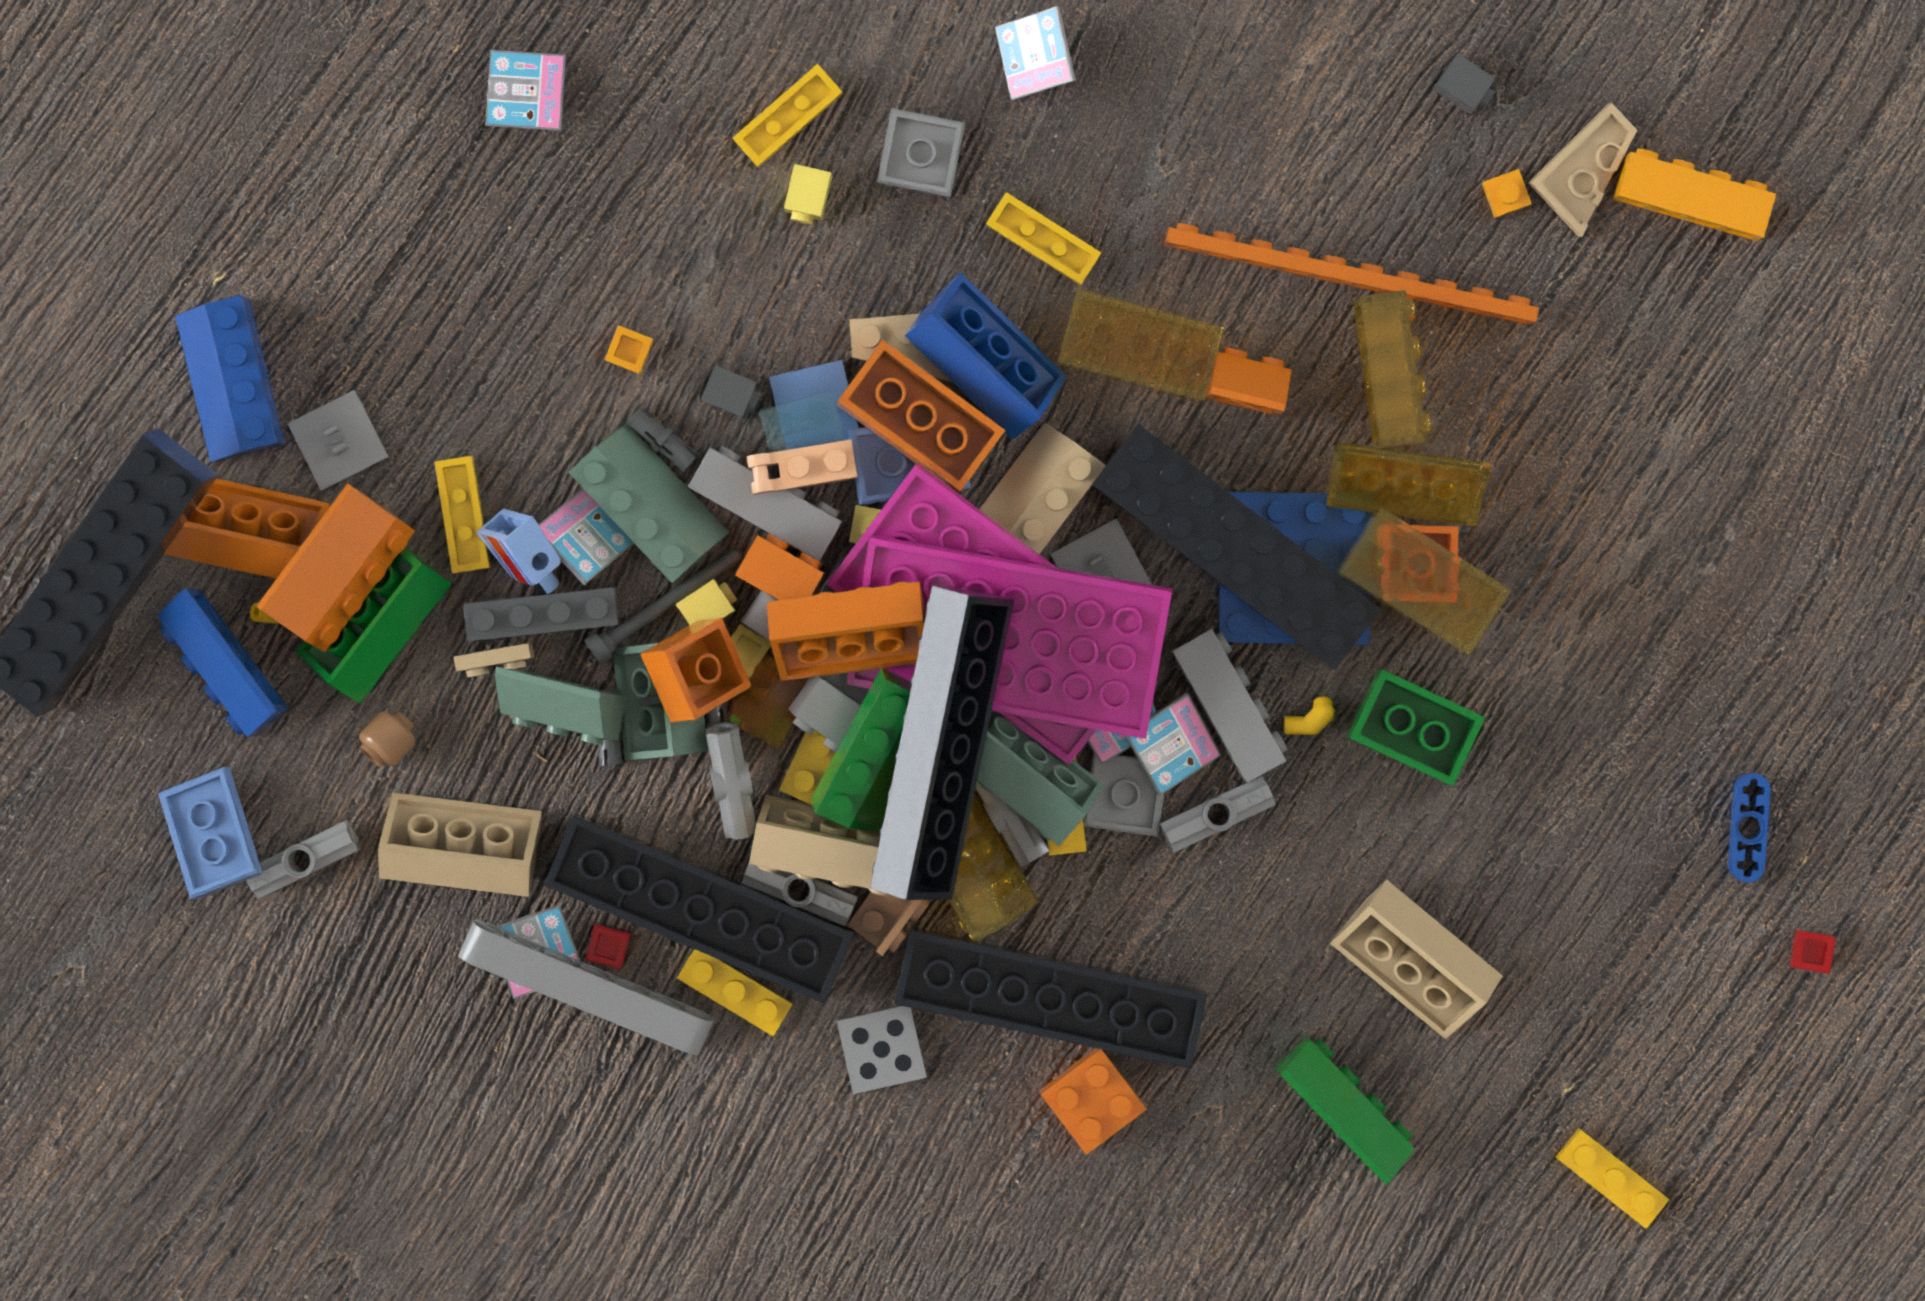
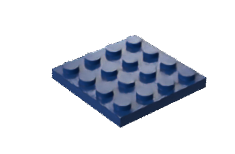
[1218,492,1373,645]

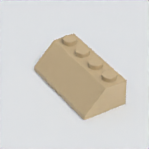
[979,422,1106,554]
[378,793,542,897]
[749,795,889,895]
[1330,879,1503,1039]

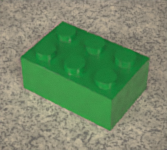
[1346,669,1485,786]

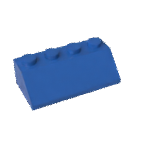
[905,272,1067,440]
[175,295,285,463]
[157,588,290,737]

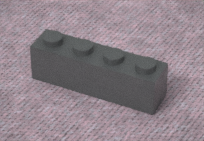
[463,587,622,642]

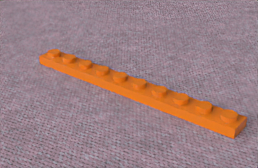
[1164,223,1539,325]

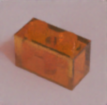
[729,654,809,749]

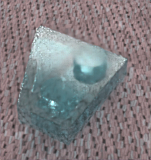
[758,390,846,451]

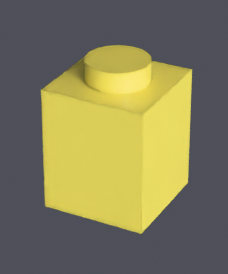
[784,164,832,225]
[676,579,738,625]

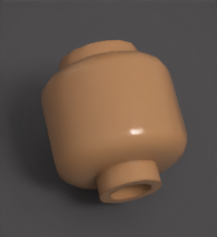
[359,711,416,768]

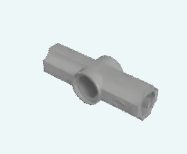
[705,722,756,840]
[1159,775,1276,853]
[976,781,1049,867]
[246,820,361,899]
[741,863,858,927]

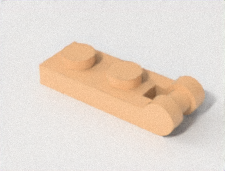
[746,439,858,495]

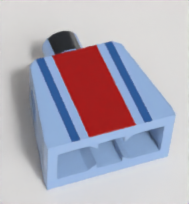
[476,508,561,595]

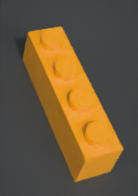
[1612,149,1776,241]

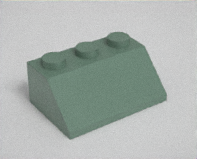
[613,643,708,761]
[495,667,628,745]

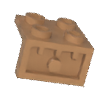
[847,892,929,956]

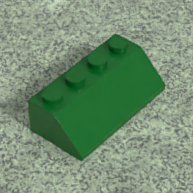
[296,547,451,704]
[811,667,911,832]
[1274,1036,1415,1185]

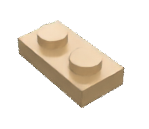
[454,643,535,678]

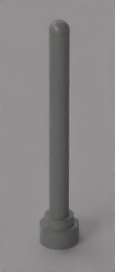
[584,548,744,665]

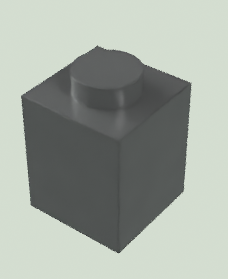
[1432,53,1496,115]
[701,365,762,419]

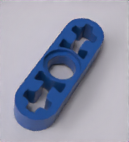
[1728,773,1771,882]

